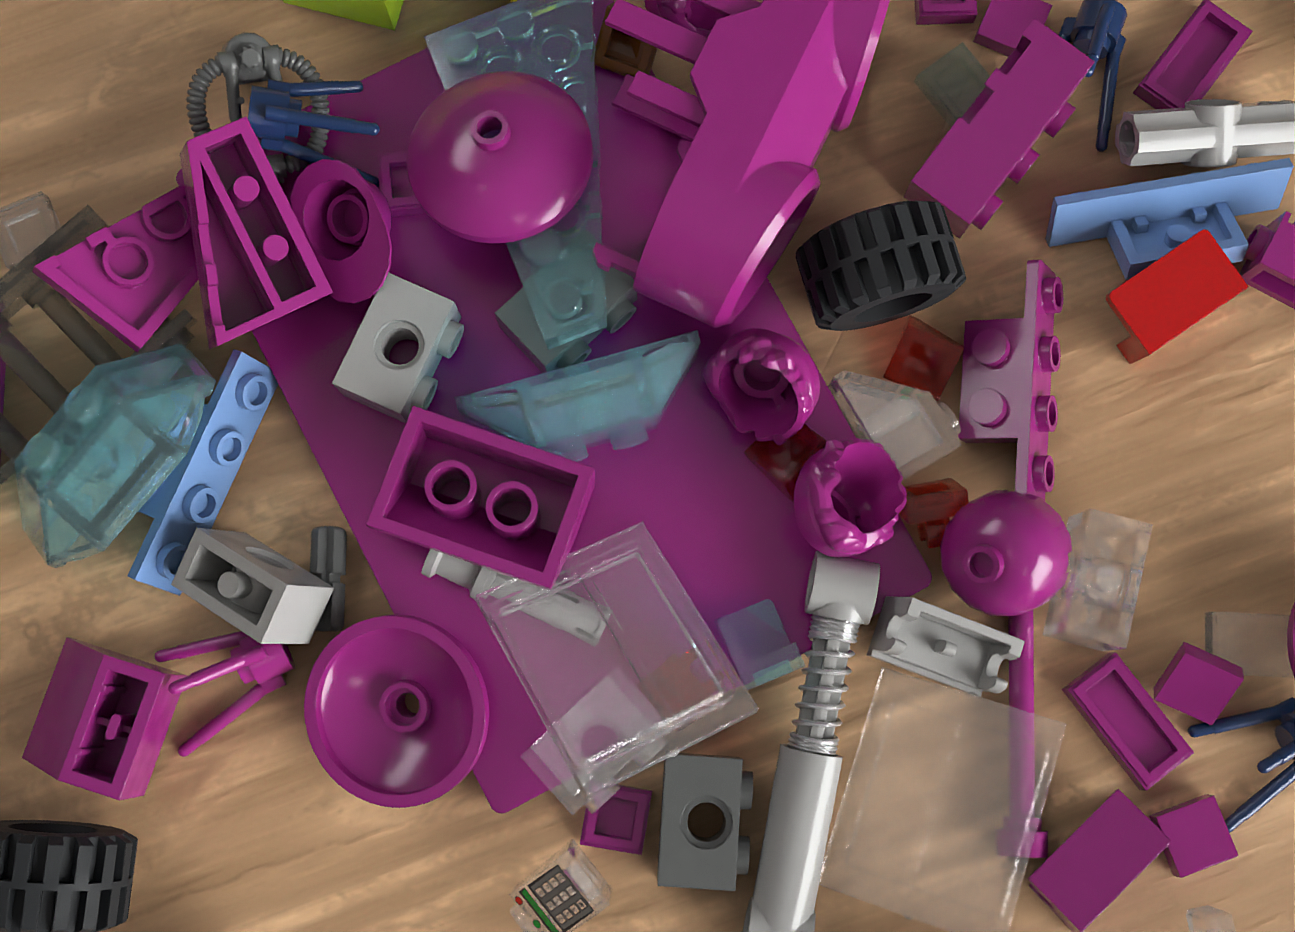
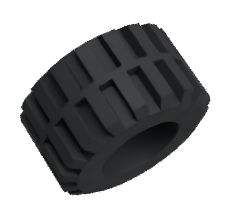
[795,200,966,331]
[0,820,138,932]

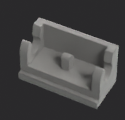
[867,596,1025,697]

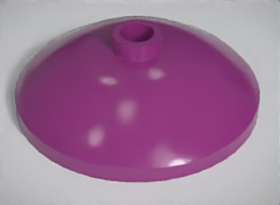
[407,71,593,243]
[304,614,489,808]

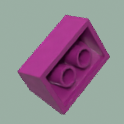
[366,406,595,591]

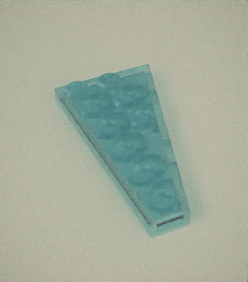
[424,0,607,350]

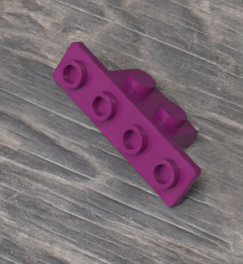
[958,259,1064,501]

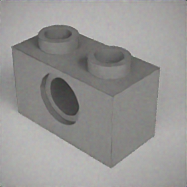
[332,272,464,423]
[171,527,334,644]

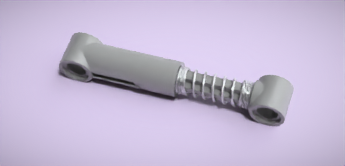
[743,551,880,932]

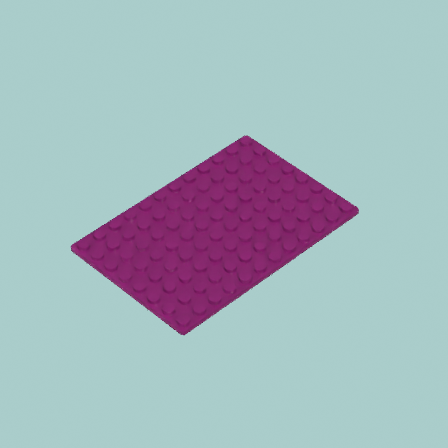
[176,0,932,814]

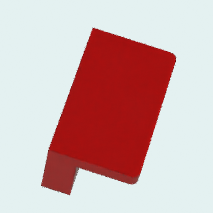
[1106,229,1249,364]

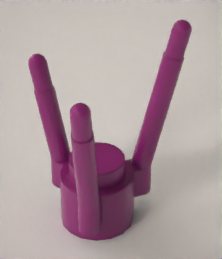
[154,631,295,757]

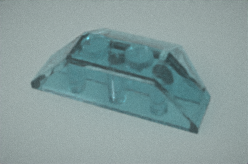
[454,330,701,462]
[14,344,216,568]

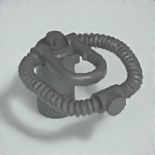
[186,32,330,183]

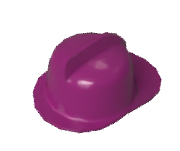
[290,159,392,304]

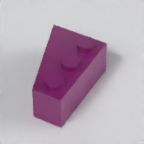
[904,18,1095,239]
[180,116,333,350]

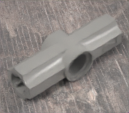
[1115,99,1295,167]

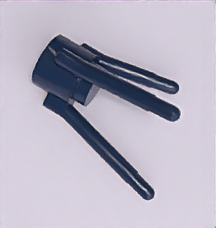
[1059,0,1127,152]
[248,79,380,187]
[1188,697,1295,833]

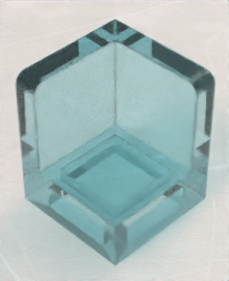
[713,599,805,691]

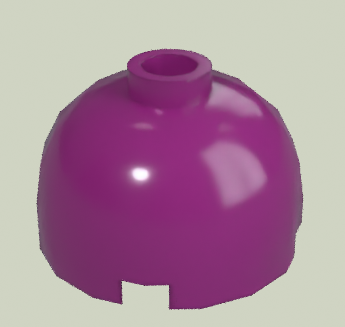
[940,490,1072,616]

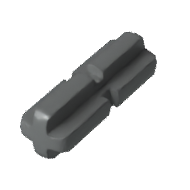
[310,526,347,632]

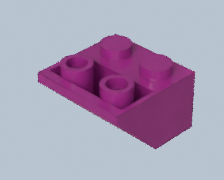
[22,637,187,801]

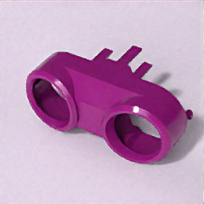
[592,0,890,328]

